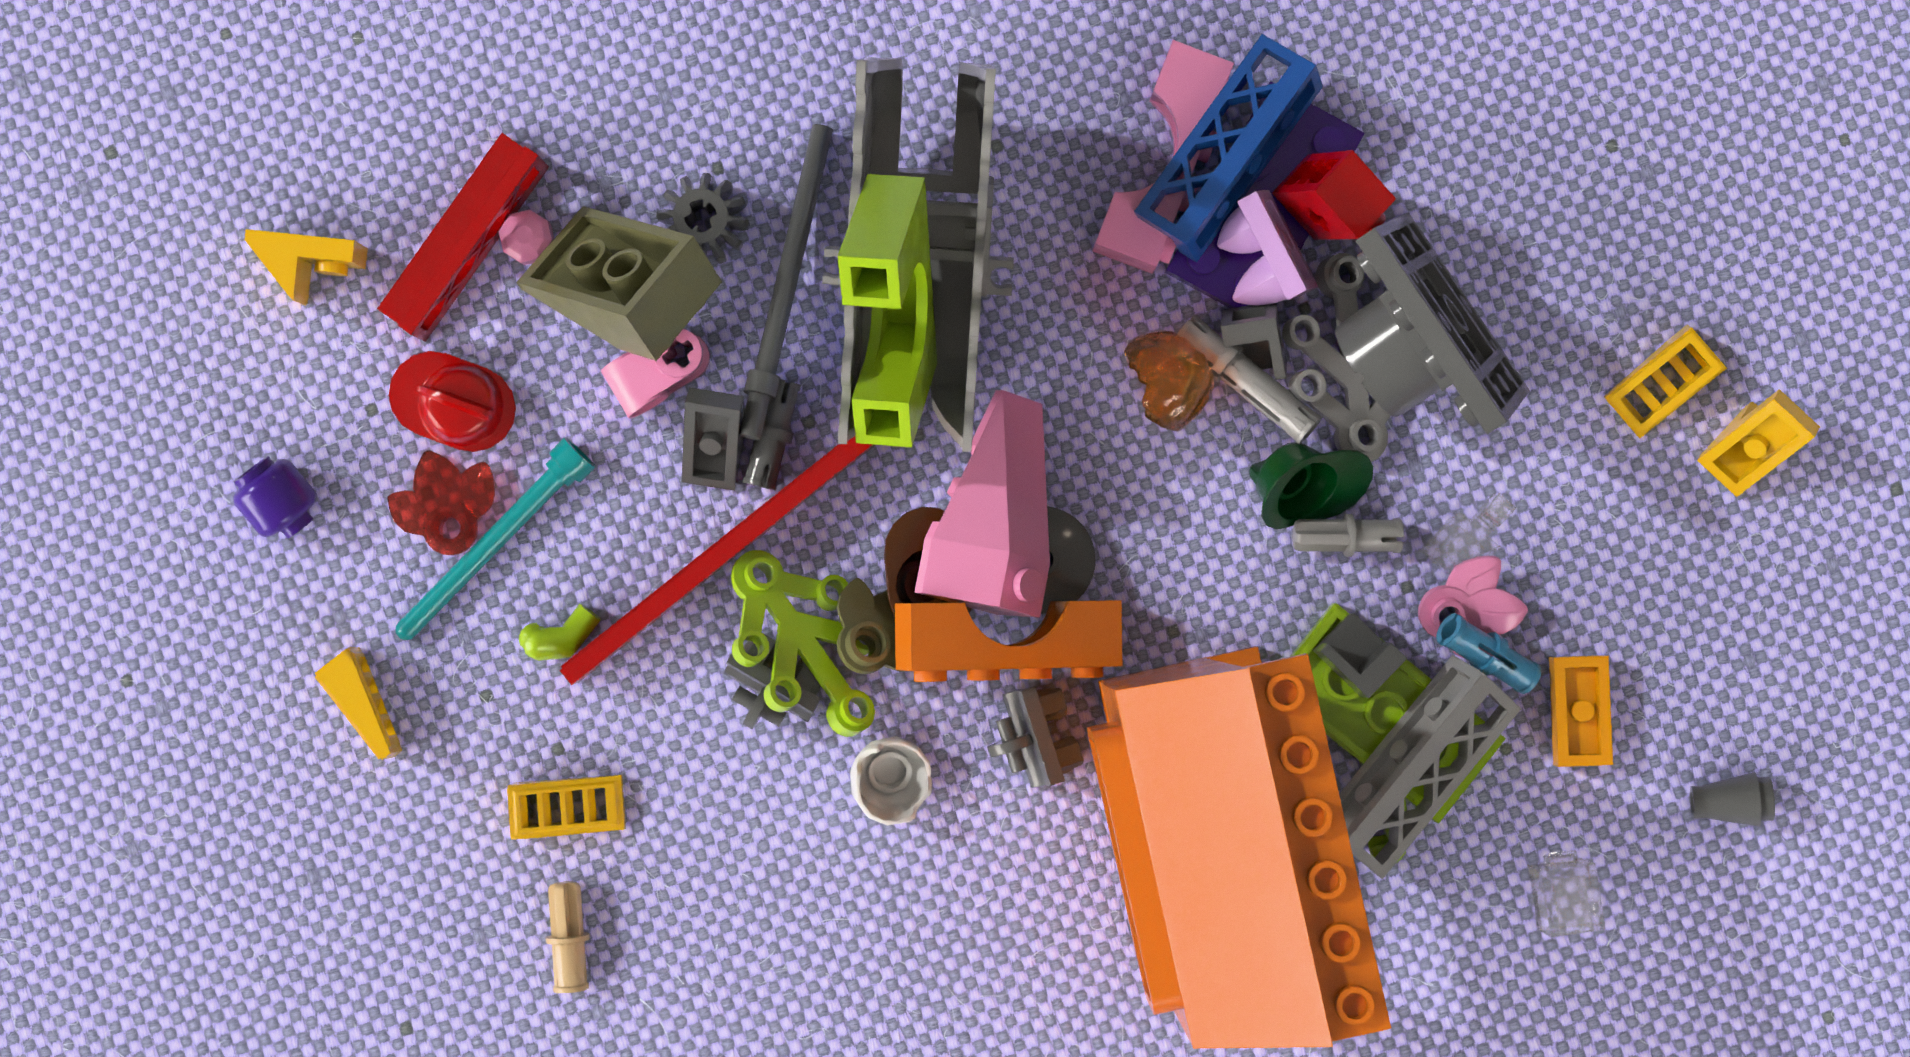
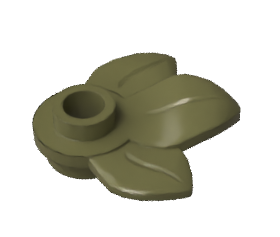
[837,578,905,674]

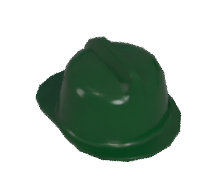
[1249,442,1373,529]

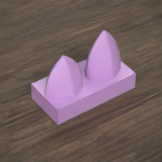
[1217,190,1318,306]

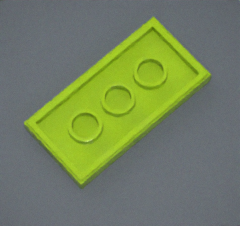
[1290,603,1506,824]

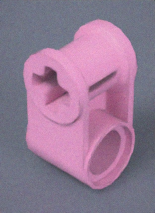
[601,329,710,419]

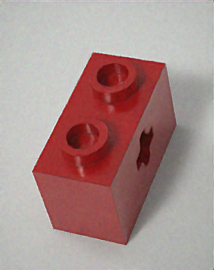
[1272,150,1396,240]

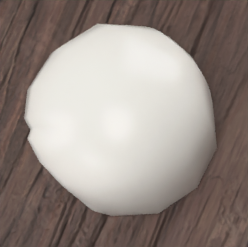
[850,736,932,826]

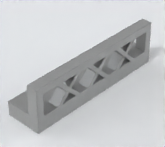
[1339,655,1521,879]

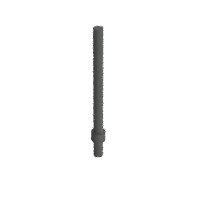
[739,124,833,440]

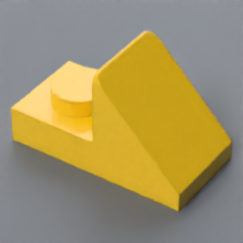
[244,229,368,306]
[1697,389,1820,497]

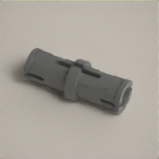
[742,379,801,491]

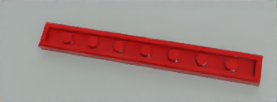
[559,436,875,685]

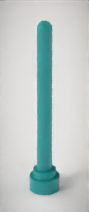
[395,437,596,640]

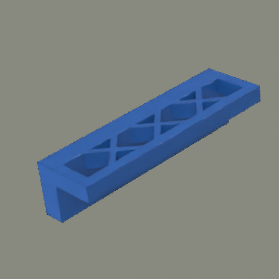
[1134,34,1323,263]

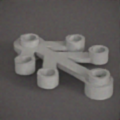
[1282,253,1391,462]

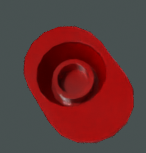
[388,351,516,452]

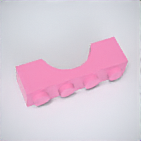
[1092,40,1234,274]

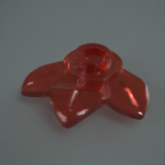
[387,450,495,555]

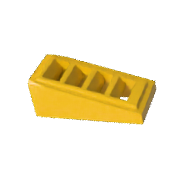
[1604,324,1727,439]
[315,647,403,760]
[507,775,626,840]

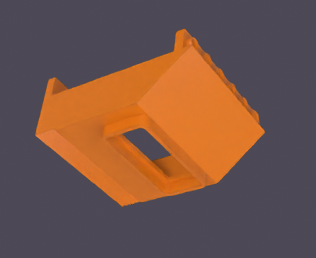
[1087,646,1391,1049]

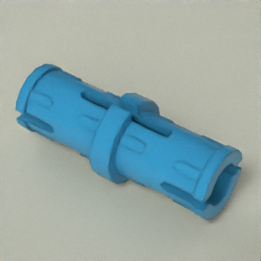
[1436,613,1541,694]

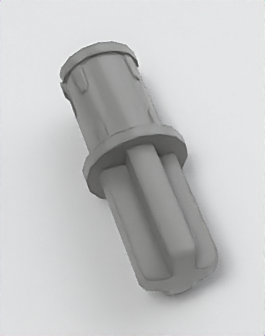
[1292,514,1404,557]

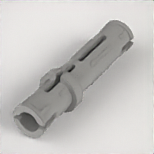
[1174,315,1322,445]

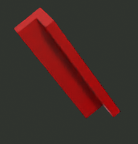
[377,133,549,342]

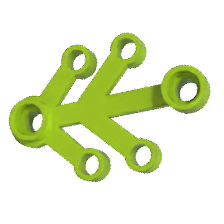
[731,550,875,737]

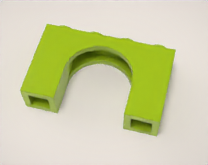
[838,174,937,448]

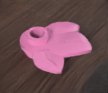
[1418,556,1528,658]

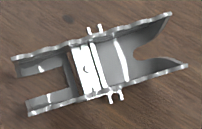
[822,57,1014,452]

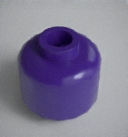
[233,456,317,539]

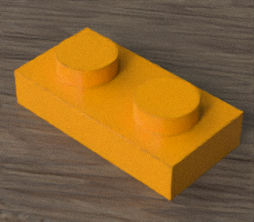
[1549,655,1613,767]

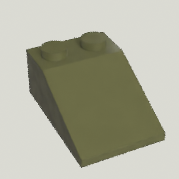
[516,206,722,361]

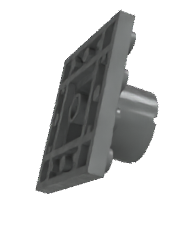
[1335,213,1530,434]

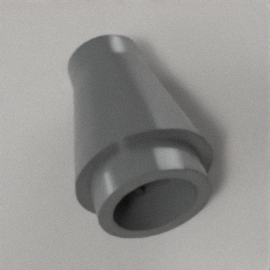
[1690,772,1775,827]

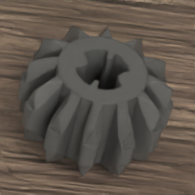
[656,173,750,264]

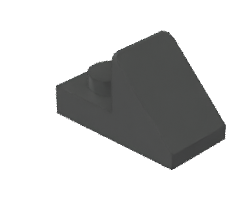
[681,387,745,491]

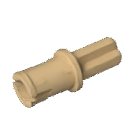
[546,881,590,993]

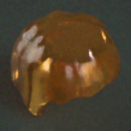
[1124,330,1214,432]

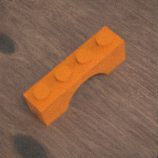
[895,600,1123,682]

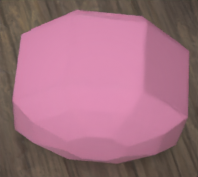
[499,209,554,266]

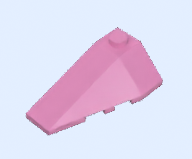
[915,390,1050,618]

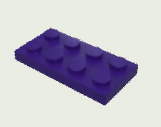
[1164,81,1365,308]

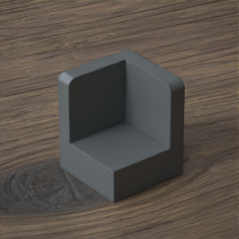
[1221,303,1287,380]
[1313,614,1407,698]

